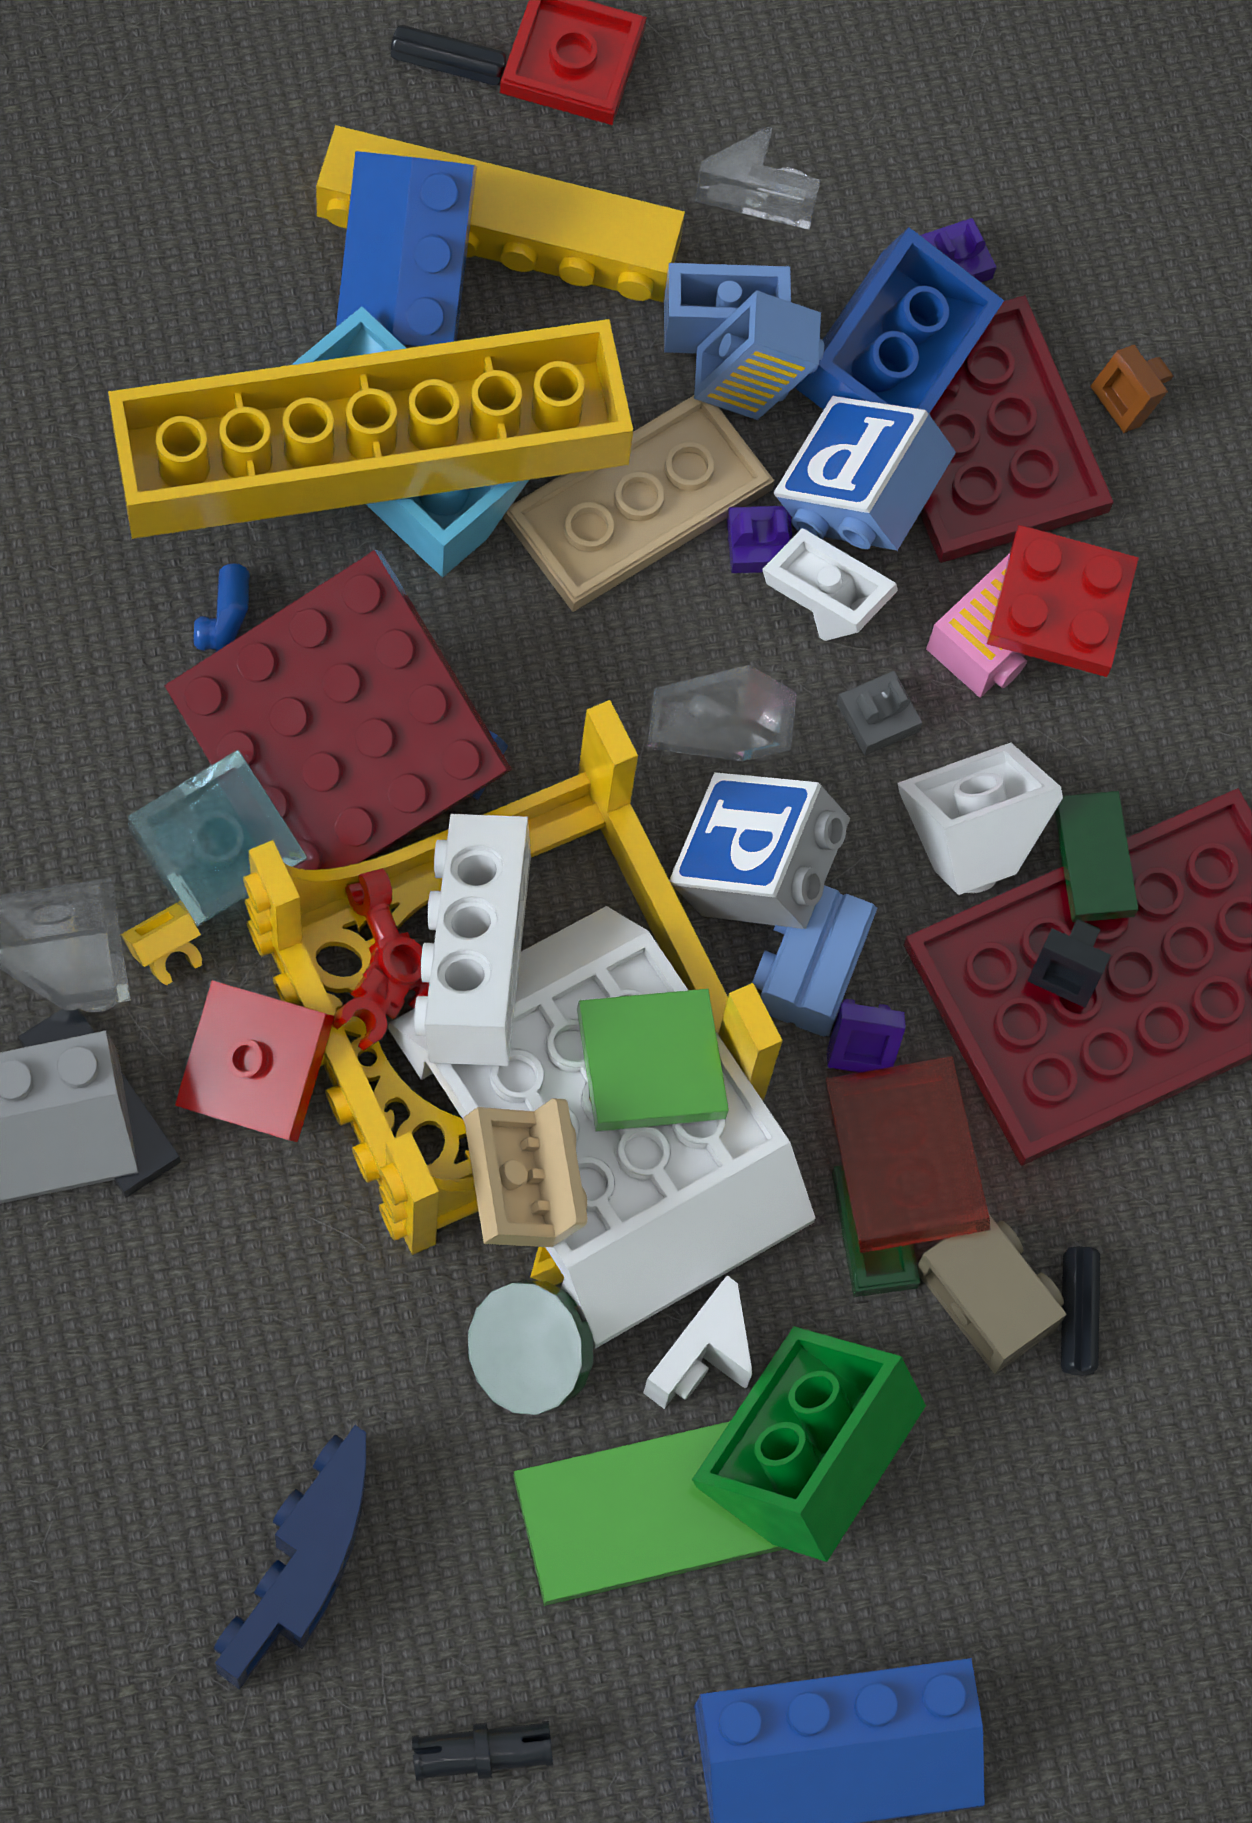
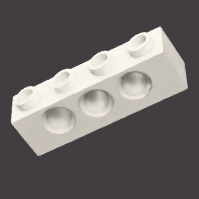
[414,814,531,1066]

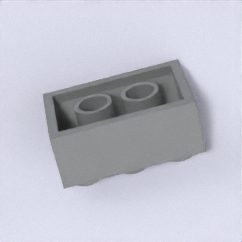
[0,1031,139,1204]

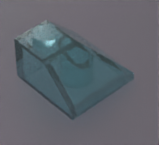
[128,750,307,927]

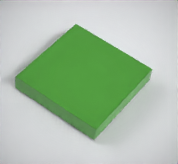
[577,989,729,1132]

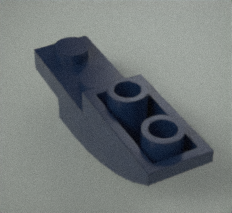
[214,1425,366,1689]

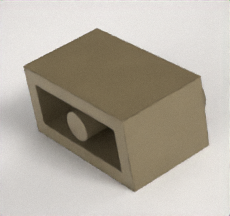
[917,1210,1067,1374]

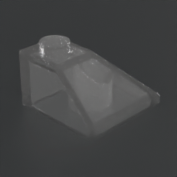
[0,878,131,1012]

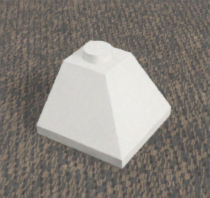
[898,742,1063,895]

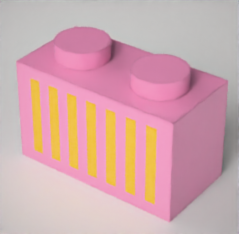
[926,553,1027,698]

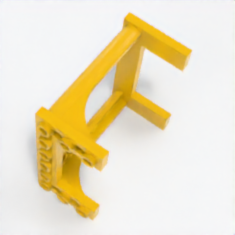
[243,700,782,1255]

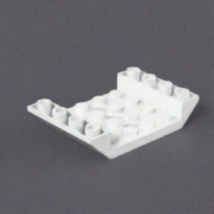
[388,906,816,1349]

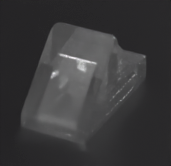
[695,127,821,230]

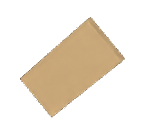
[503,395,775,612]

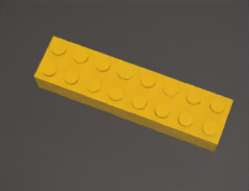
[108,319,633,539]

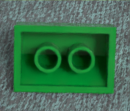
[692,1326,926,1562]

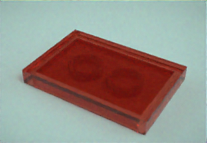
[826,1056,990,1253]

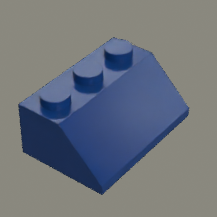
[336,151,477,346]
[794,227,1004,414]

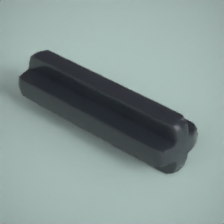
[391,25,506,85]
[1061,1246,1100,1376]

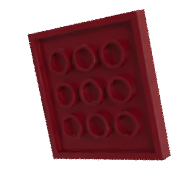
[164,550,512,870]

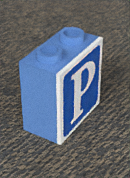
[774,396,956,551]

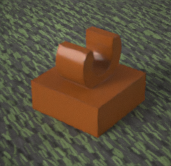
[1090,345,1174,433]

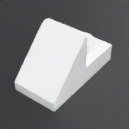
[762,528,898,641]
[643,1276,752,1409]

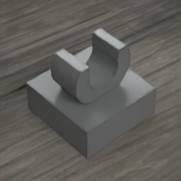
[837,671,923,756]

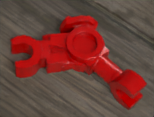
[332,868,429,1051]

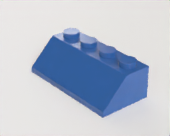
[694,1658,985,1823]

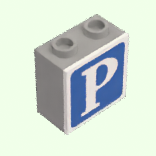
[669,772,850,929]

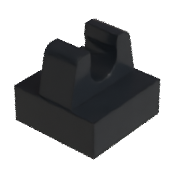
[1027,919,1111,1008]

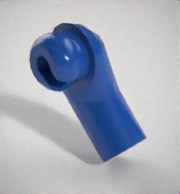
[194,564,250,652]

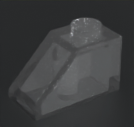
[647,665,797,761]

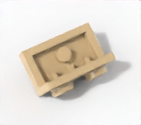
[464,1098,588,1247]

